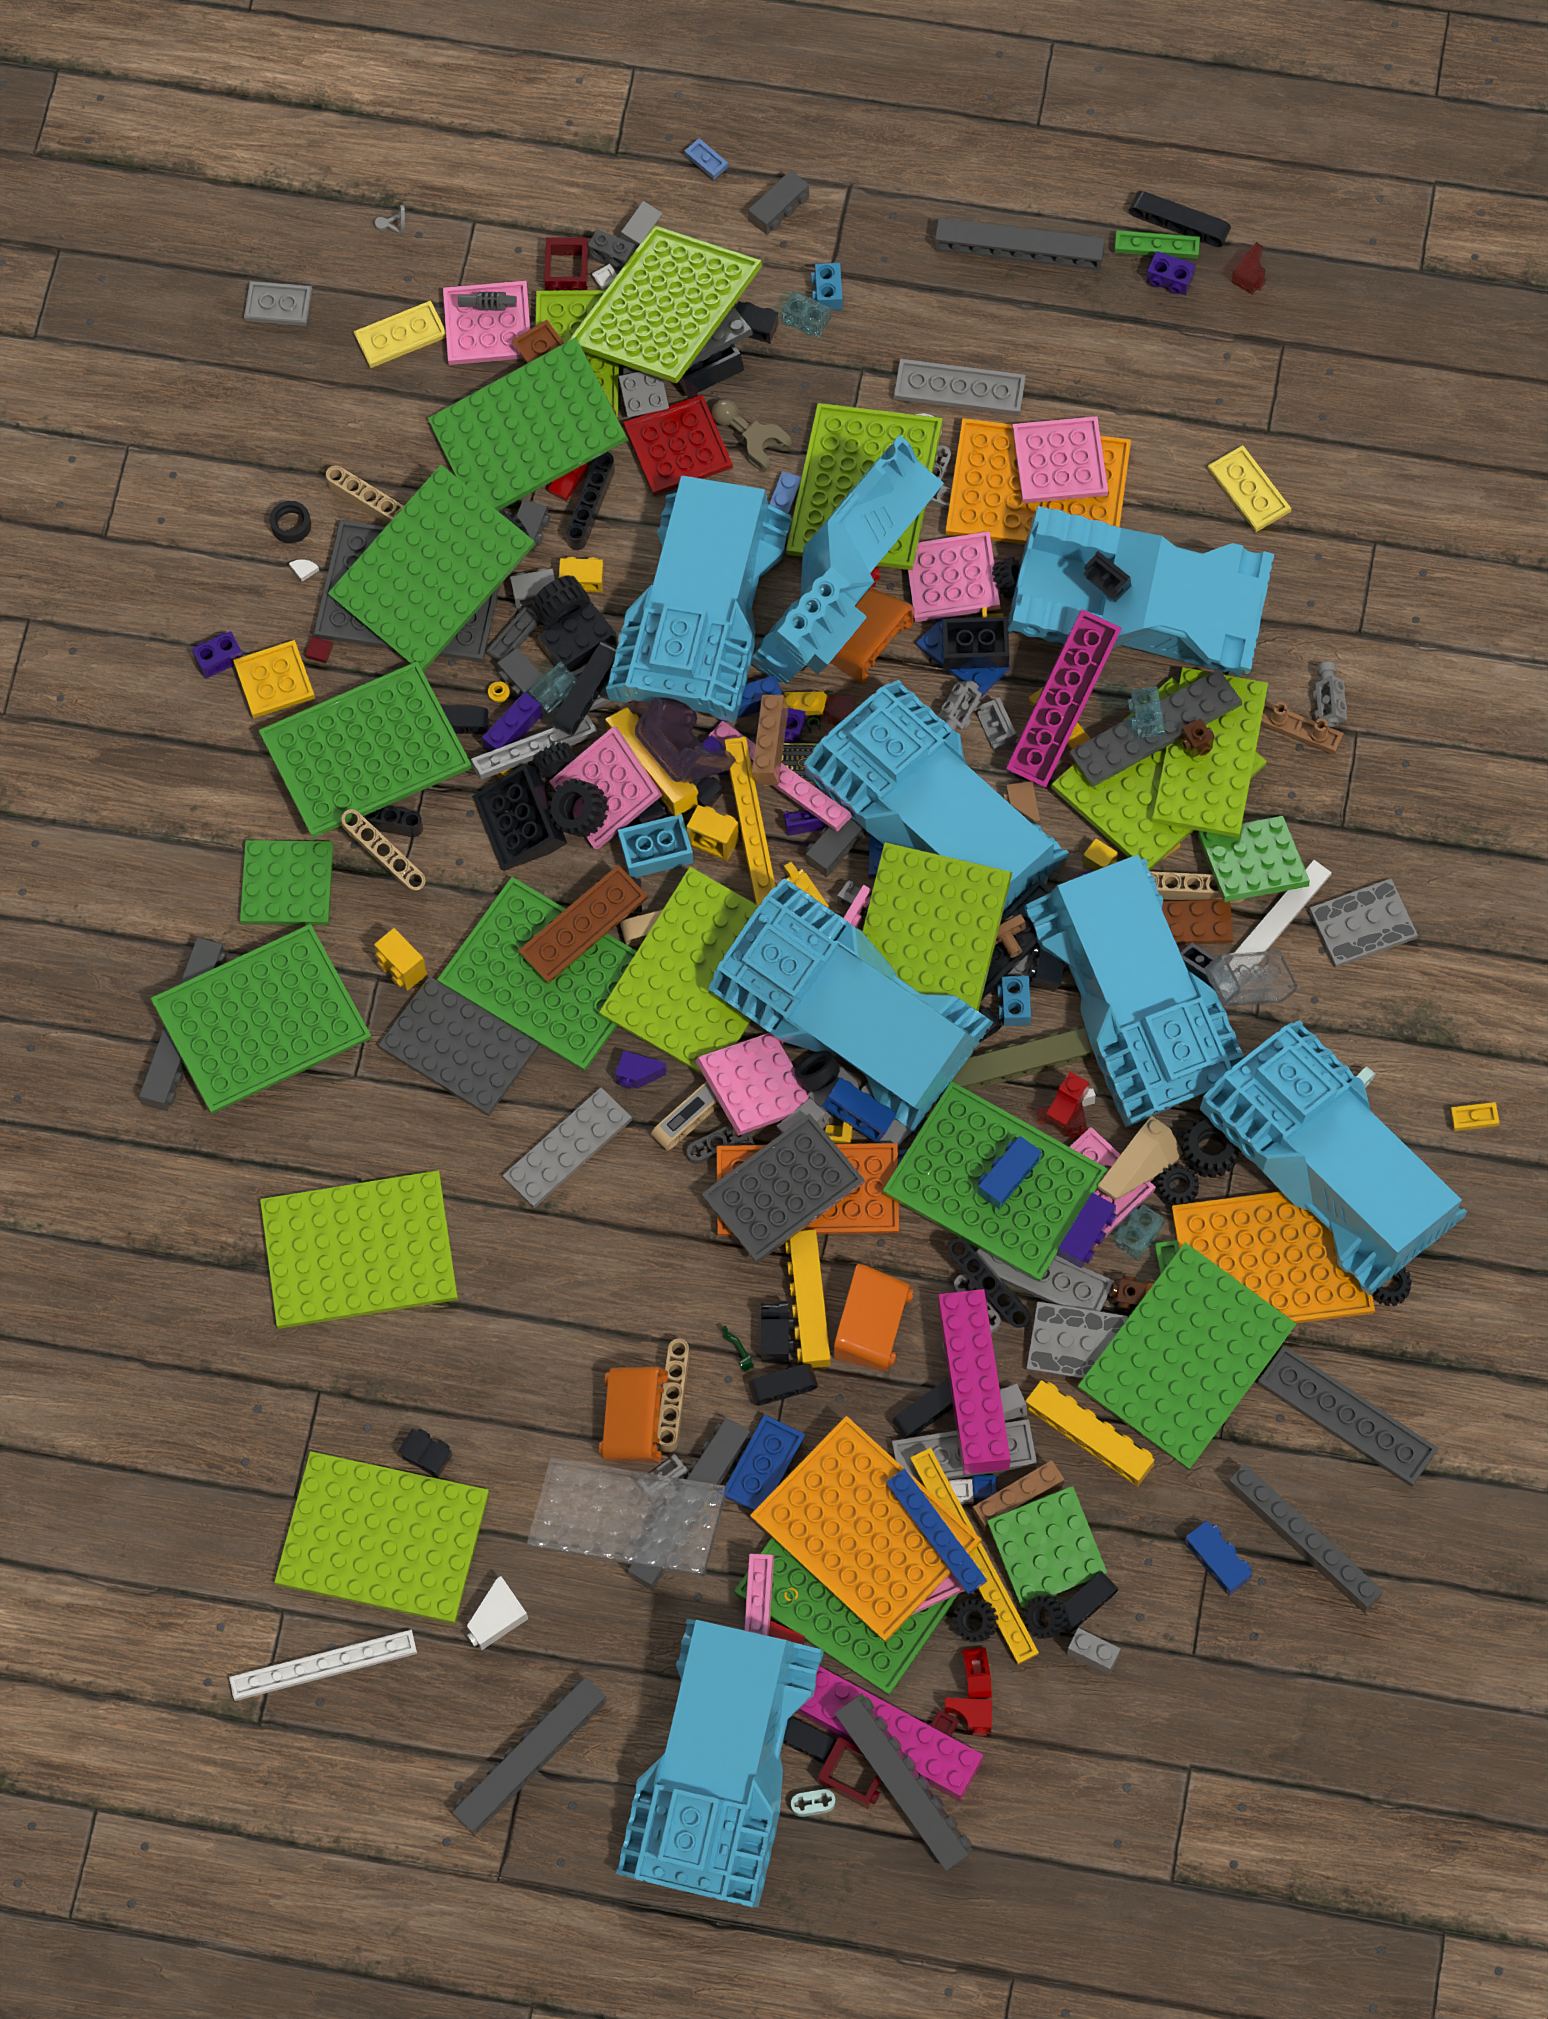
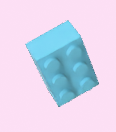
[618,814,694,878]

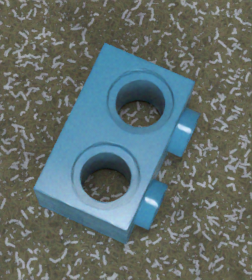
[811,263,843,311]
[997,976,1031,1026]

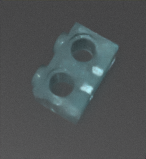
[782,291,831,337]
[1128,686,1165,738]
[1115,1204,1165,1261]

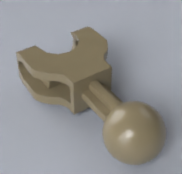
[712,399,792,472]

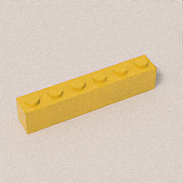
[605,707,698,817]
[785,1230,831,1368]
[1025,1380,1155,1487]

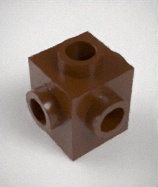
[1180,718,1215,758]
[1109,1276,1147,1310]

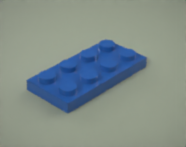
[916,617,1010,698]
[722,1414,805,1512]

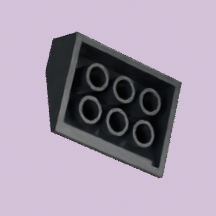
[473,764,567,871]

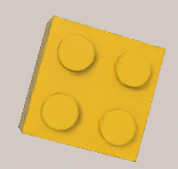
[687,805,739,861]
[374,928,427,991]

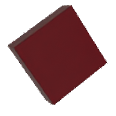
[305,636,333,664]
[930,1709,960,1737]

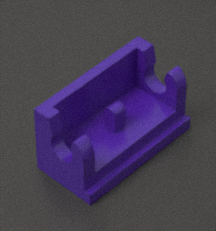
[784,811,829,836]

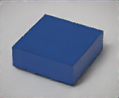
[973,1475,997,1500]

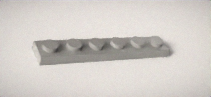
[471,715,598,780]

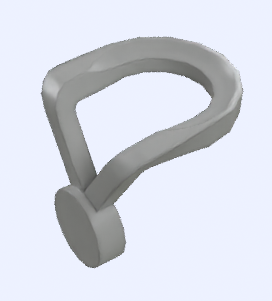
[374,205,405,235]

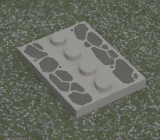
[1309,879,1418,968]
[1027,1302,1128,1379]

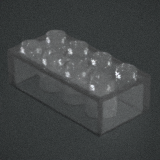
[1204,951,1299,1006]

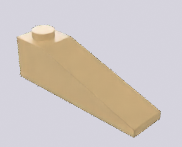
[1097,1116,1183,1201]

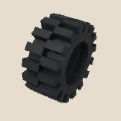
[992,557,1021,599]
[533,742,576,779]
[1157,1164,1199,1208]
[1372,1267,1412,1306]
[1023,1595,1068,1639]
[952,1599,999,1642]

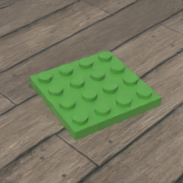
[1198,816,1310,902]
[240,840,334,925]
[986,1486,1107,1608]

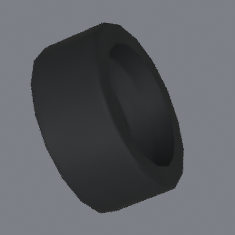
[270,501,311,544]
[795,1051,840,1092]

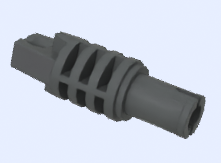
[458,291,517,311]

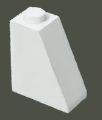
[467,1576,528,1650]

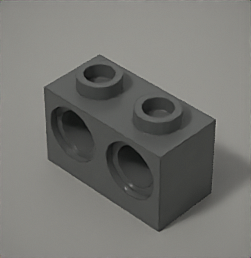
[588,229,635,271]

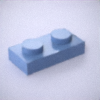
[684,138,728,180]
[769,471,802,515]

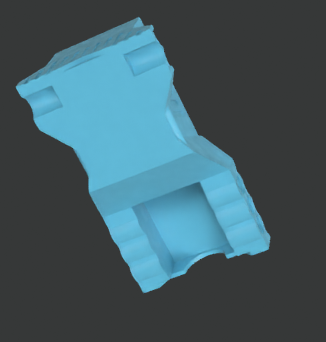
[751,435,944,683]
[606,476,792,722]
[1008,506,1274,675]
[804,680,1069,916]
[1023,855,1245,1128]
[708,878,993,1133]
[1200,1020,1467,1296]
[616,1619,824,1907]

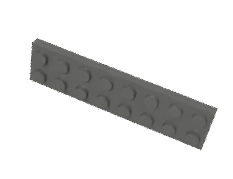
[1069,669,1242,787]
[1258,1346,1439,1487]

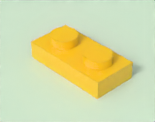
[784,691,827,715]
[1450,1102,1500,1131]

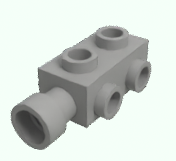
[1313,662,1347,727]
[938,681,982,731]

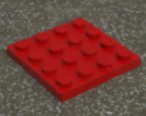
[623,394,733,496]

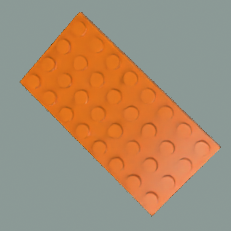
[717,1143,899,1236]

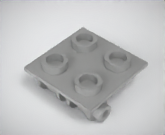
[619,371,669,418]

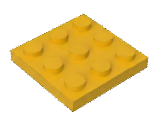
[233,640,315,719]

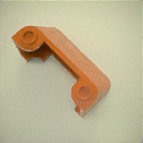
[830,589,914,684]
[834,1263,914,1372]
[599,1367,668,1464]

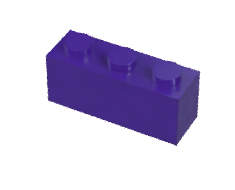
[482,692,543,752]
[1058,1192,1117,1268]

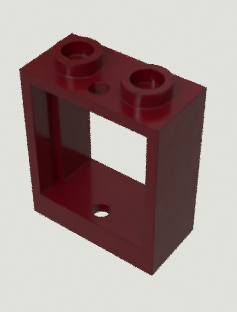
[544,237,589,291]
[817,1737,883,1809]

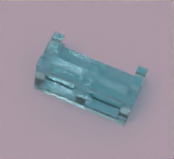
[529,661,577,713]

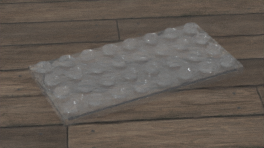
[527,1458,727,1577]

